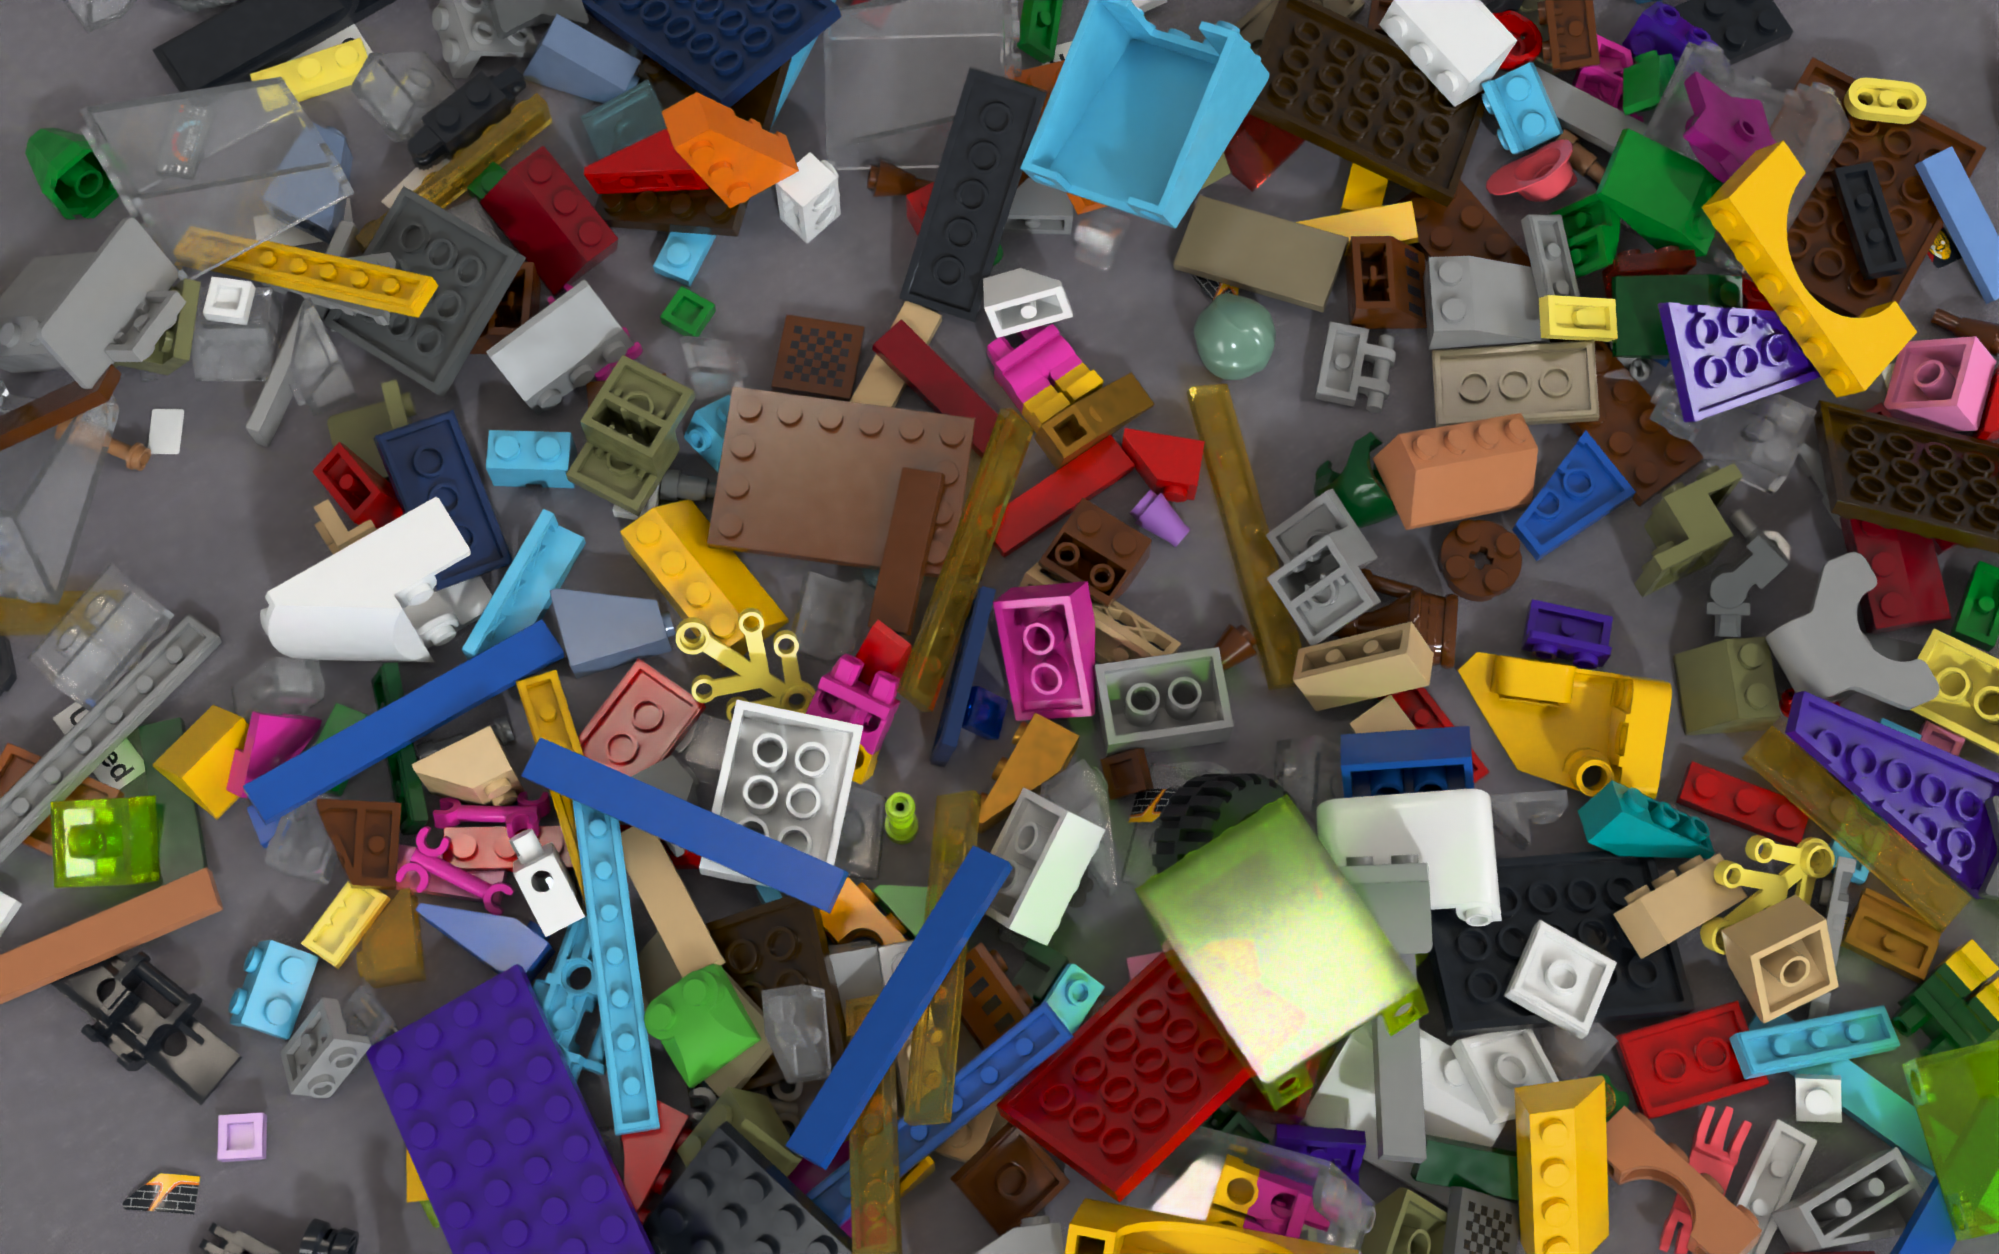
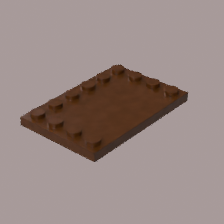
[707,387,975,580]

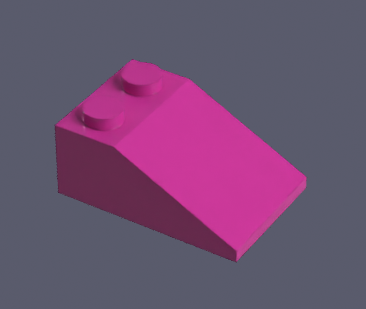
[993,581,1095,721]

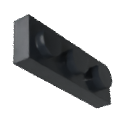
[1830,162,1907,281]

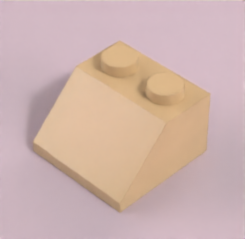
[411,726,525,806]
[1721,894,1839,1024]

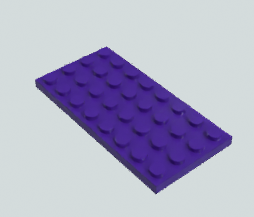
[366,964,655,1254]

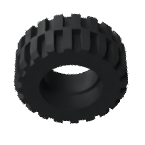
[1152,773,1310,940]

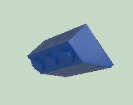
[1340,726,1474,798]

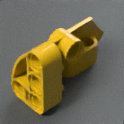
[1457,652,1672,800]

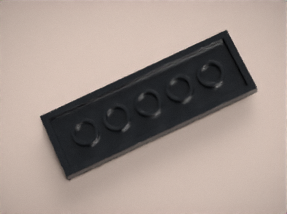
[899,66,1047,322]

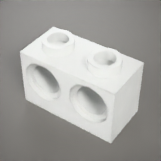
[775,152,841,244]

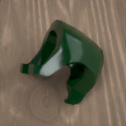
[1314,432,1398,529]

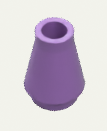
[1129,489,1191,547]

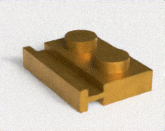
[1841,887,1946,983]

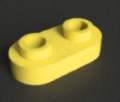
[1844,77,1927,124]

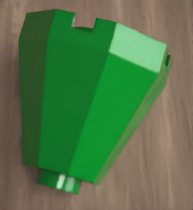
[25,128,126,220]

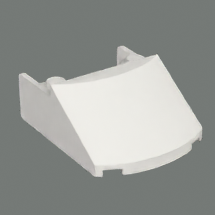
[260,497,492,663]

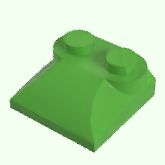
[644,964,761,1088]

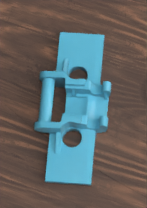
[533,916,607,1083]

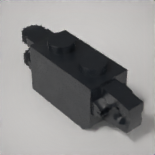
[407,66,526,171]

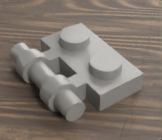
[1314,321,1396,413]

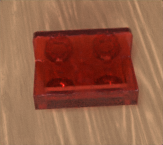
[1602,246,1697,299]

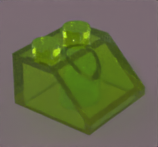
[50,795,160,888]

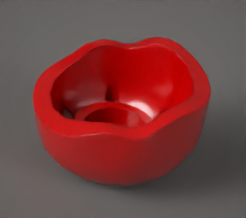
[1492,10,1542,71]

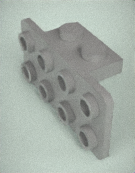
[36,218,187,389]

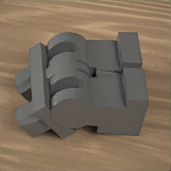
[1707,527,1789,637]

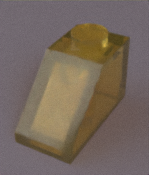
[356,888,426,989]

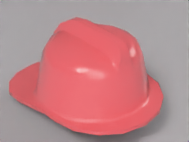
[1486,139,1577,202]

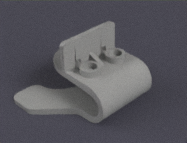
[1765,552,1939,710]

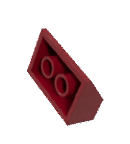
[479,145,619,296]
[1839,517,1952,634]

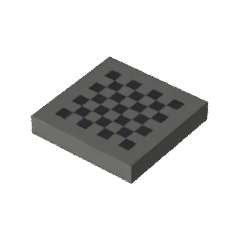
[1442,1186,1520,1254]

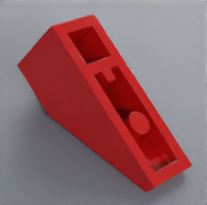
[583,129,710,194]

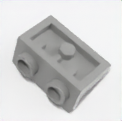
[280,997,371,1098]

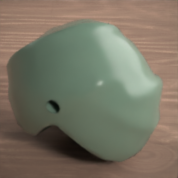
[1193,293,1276,380]

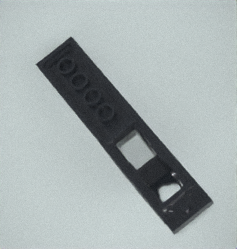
[153,0,397,109]

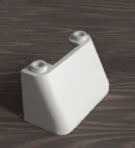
[1316,789,1502,926]

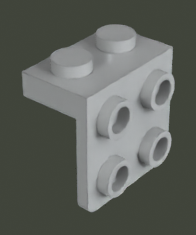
[432,0,537,79]
[1337,855,1433,956]

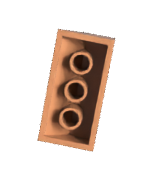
[1372,413,1538,530]

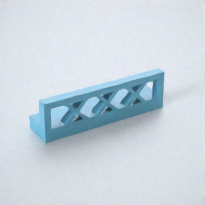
[462,509,586,660]

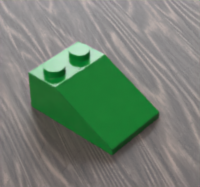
[1595,128,1724,263]

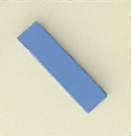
[1915,146,1999,304]

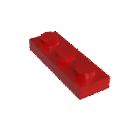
[1675,761,1812,847]

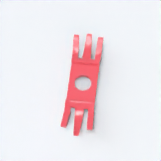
[1659,1105,1753,1254]

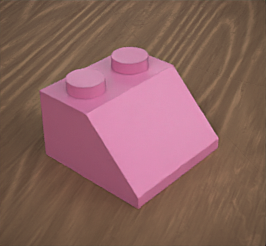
[1884,336,1997,432]

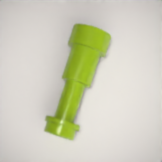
[885,792,919,845]

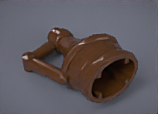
[1332,568,1458,669]

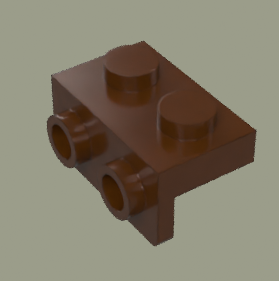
[1537,0,1600,73]

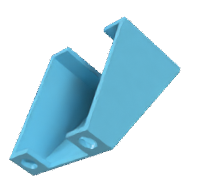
[1020,0,1270,229]

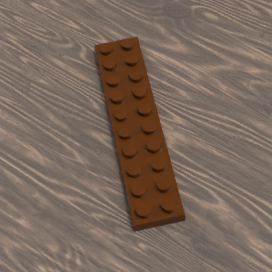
[1395,180,1704,507]

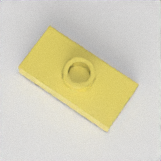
[301,881,391,970]

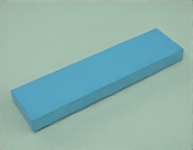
[1729,1005,1900,1079]

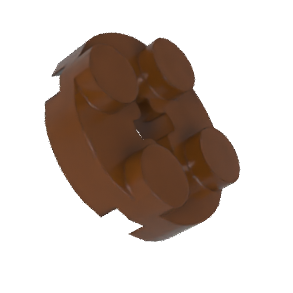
[1438,519,1522,602]

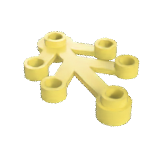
[675,608,816,722]
[1700,835,1835,955]

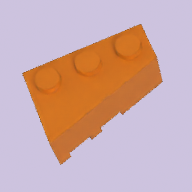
[661,92,799,208]

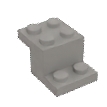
[1266,489,1381,646]

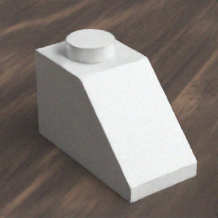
[983,268,1073,338]

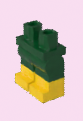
[1891,939,1999,1069]

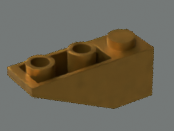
[1034,372,1155,470]
[971,712,1080,834]

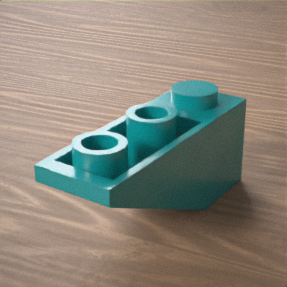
[1578,780,1715,859]

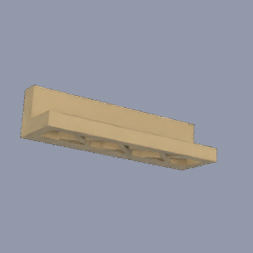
[1019,561,1182,664]

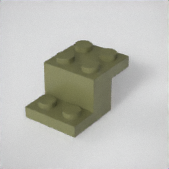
[114,278,201,375]
[566,355,695,517]
[1634,463,1743,598]

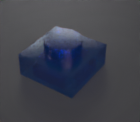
[961,686,1008,740]

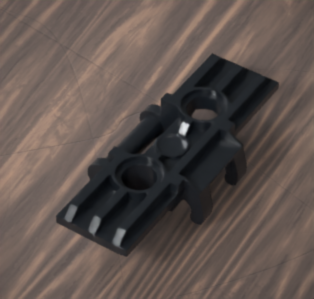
[50,951,242,1105]

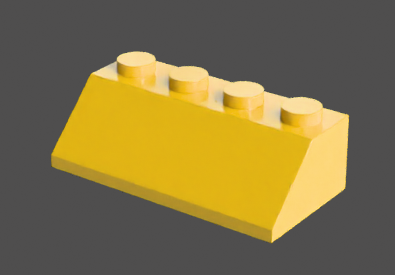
[620,499,789,670]
[1514,1075,1609,1254]

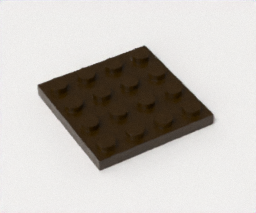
[686,896,850,1109]

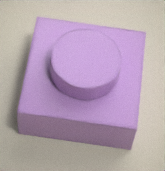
[217,1112,267,1162]

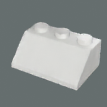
[1379,0,1517,107]
[985,787,1105,946]

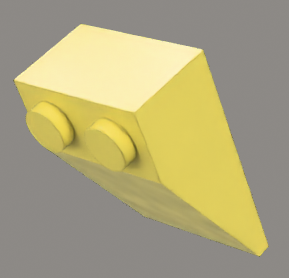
[1910,628,1999,756]

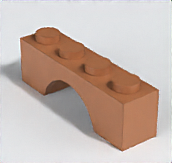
[1606,1106,1762,1254]

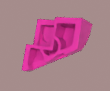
[1572,35,1644,122]
[226,711,322,798]

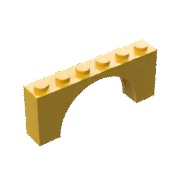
[1701,140,1917,398]
[1065,1198,1359,1254]

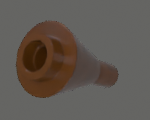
[867,158,935,197]
[1931,308,1999,357]
[1213,624,1257,671]

